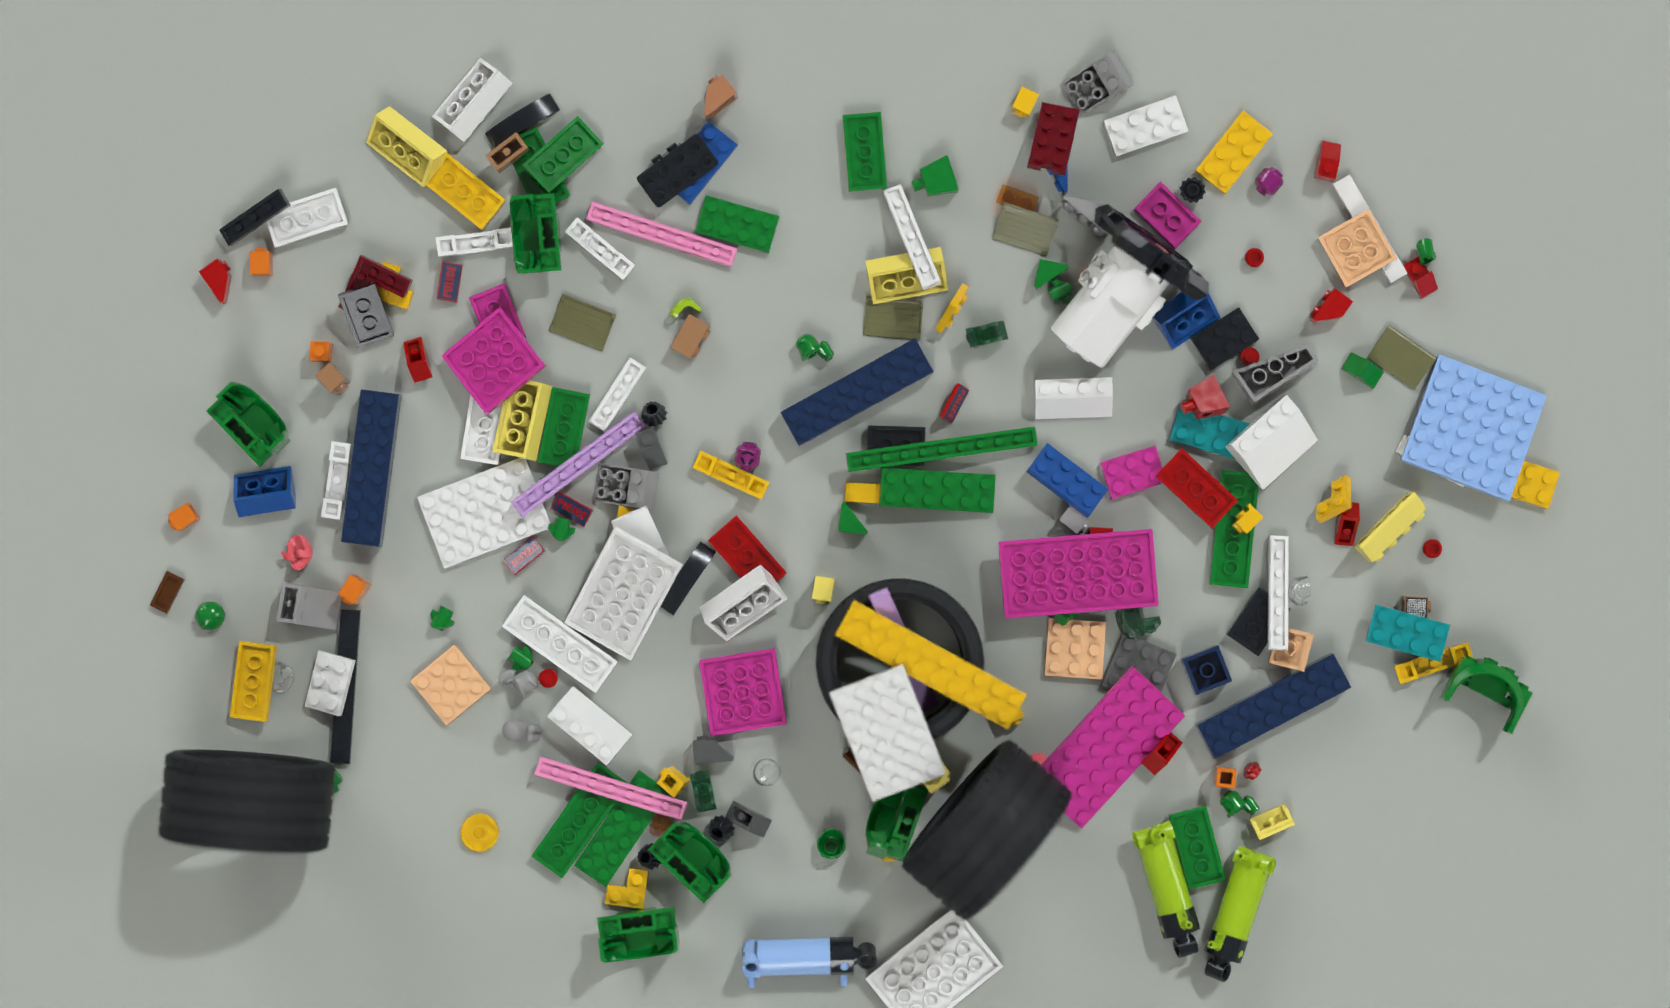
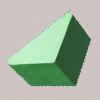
[1034,259,1069,290]
[1341,352,1384,389]
[838,502,868,535]

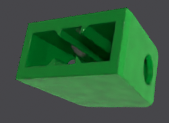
[911,155,959,196]

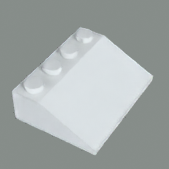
[1225,395,1318,490]

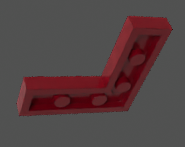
[338,255,413,309]

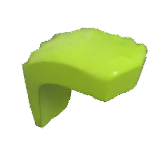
[669,298,703,318]

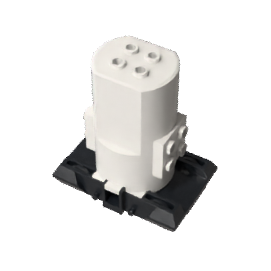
[1051,204,1209,368]

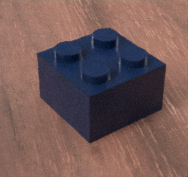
[1180,645,1232,695]

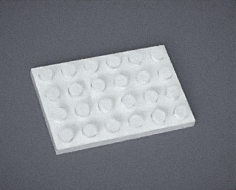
[417,458,551,569]
[564,527,683,661]
[829,664,946,801]
[865,910,1003,1008]

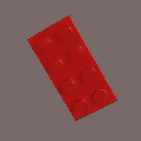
[1155,448,1238,529]
[708,515,787,582]

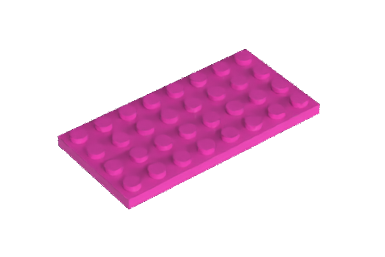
[998,529,1159,619]
[1041,666,1185,829]

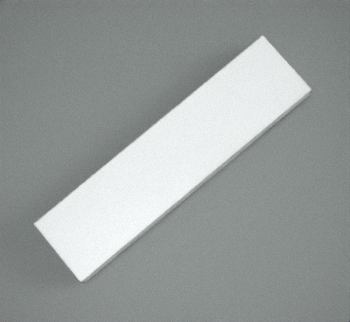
[589,357,646,432]

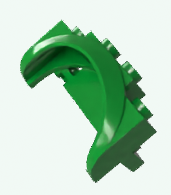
[866,785,928,862]

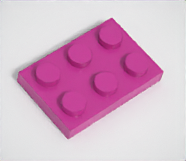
[1100,446,1163,499]

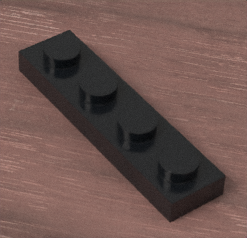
[219,189,290,246]

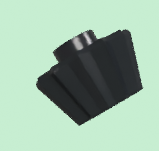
[1179,177,1206,203]
[641,401,668,427]
[709,815,735,842]
[637,843,662,870]

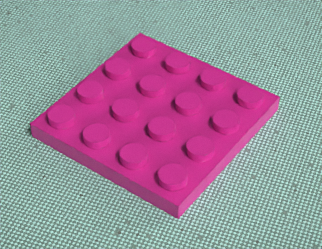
[441,307,546,415]
[699,648,787,736]

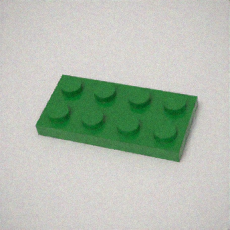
[843,112,887,192]
[521,116,604,194]
[513,127,571,203]
[695,195,779,253]
[538,387,590,466]
[1168,805,1226,890]

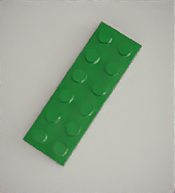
[879,468,996,513]
[1209,470,1259,588]
[531,762,628,878]
[574,770,669,887]

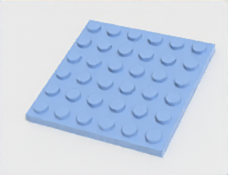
[1400,354,1547,502]

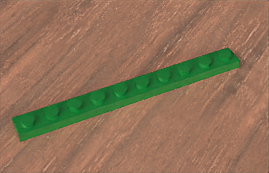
[845,426,1038,472]

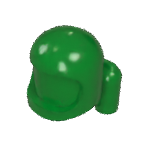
[796,334,834,362]
[1220,790,1260,818]

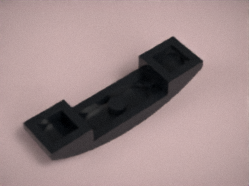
[485,94,560,148]
[661,541,716,616]

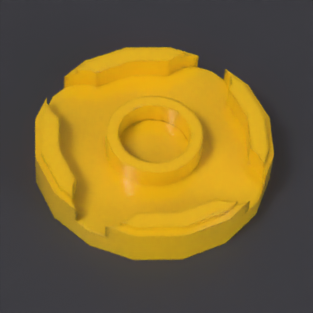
[460,813,499,852]

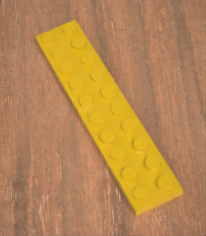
[835,600,1027,729]

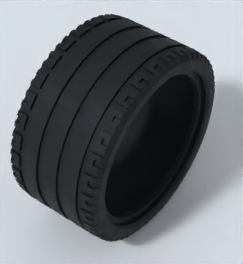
[816,579,984,740]
[902,740,1072,920]
[159,749,335,854]

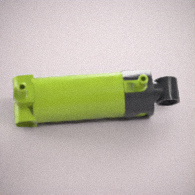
[1132,821,1200,958]
[1204,846,1276,982]

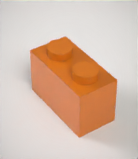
[338,574,372,605]

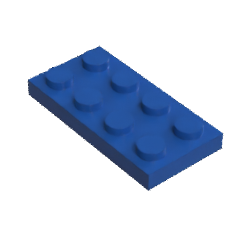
[678,121,738,205]
[1026,443,1108,518]

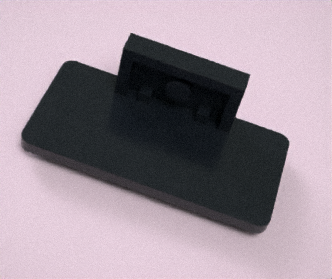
[637,134,718,207]

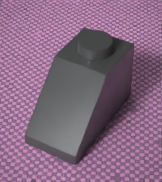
[635,427,668,470]
[693,736,734,764]
[726,801,772,838]

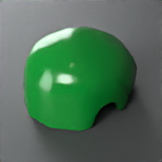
[195,601,225,630]
[817,828,846,860]

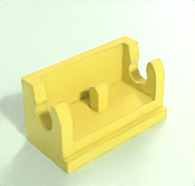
[1249,804,1295,840]

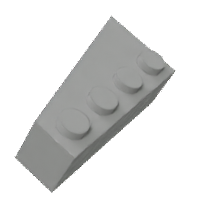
[1232,344,1318,406]

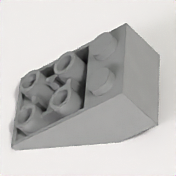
[1061,52,1134,116]
[1061,196,1109,239]
[593,463,660,511]
[276,583,342,630]

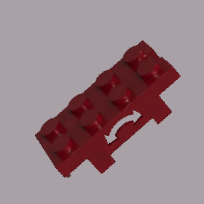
[1027,102,1080,176]

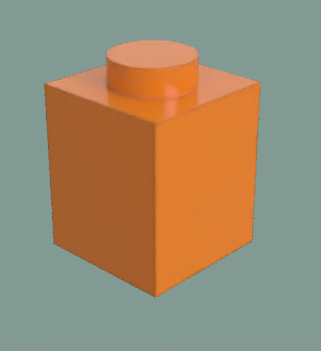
[250,248,273,276]
[309,341,333,363]
[168,503,200,531]
[1213,766,1237,789]

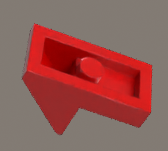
[1403,256,1438,299]

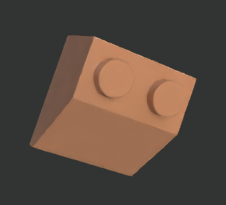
[704,75,738,121]

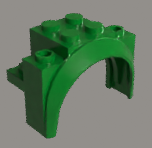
[510,193,562,274]
[206,382,291,467]
[1439,655,1533,734]
[648,820,731,903]
[597,907,680,963]

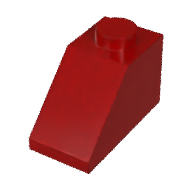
[1314,140,1341,182]
[199,258,232,304]
[403,337,433,383]
[1334,502,1360,546]
[1140,732,1183,775]

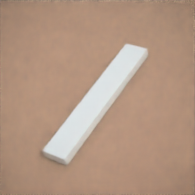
[1332,174,1408,283]
[883,184,941,290]
[1268,535,1289,651]

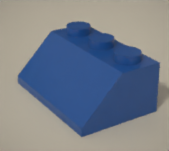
[1153,292,1220,349]
[233,466,296,517]

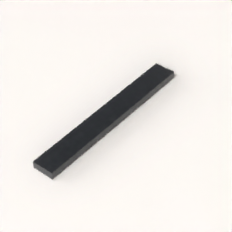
[330,609,361,764]

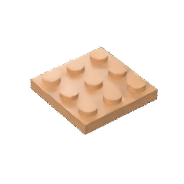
[1318,209,1397,287]
[1044,618,1106,679]
[410,644,492,726]

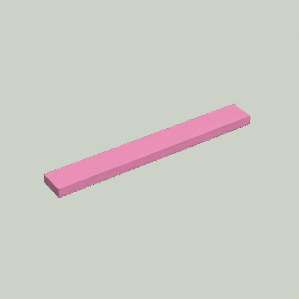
[586,202,737,267]
[534,756,687,821]

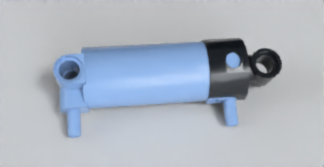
[742,937,877,988]

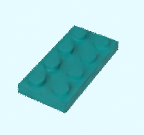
[1169,404,1250,460]
[1365,604,1451,662]

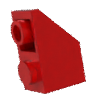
[1310,288,1353,323]

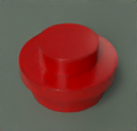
[1245,248,1264,267]
[1240,347,1260,366]
[1423,539,1442,558]
[539,669,558,688]
[1243,762,1261,780]

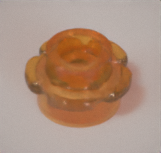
[652,814,671,832]

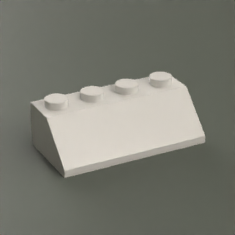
[432,58,513,142]
[1034,377,1113,419]
[699,565,787,641]
[547,686,633,765]

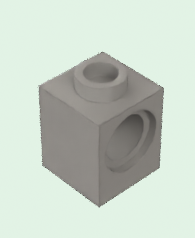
[1058,505,1089,534]

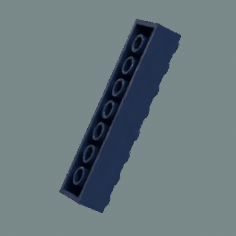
[780,338,934,446]
[341,389,402,547]
[1195,653,1352,759]

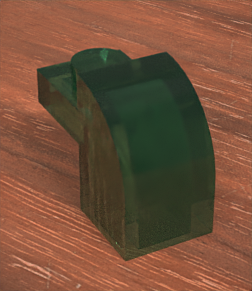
[965,320,1008,348]
[1115,608,1161,640]
[689,771,717,813]

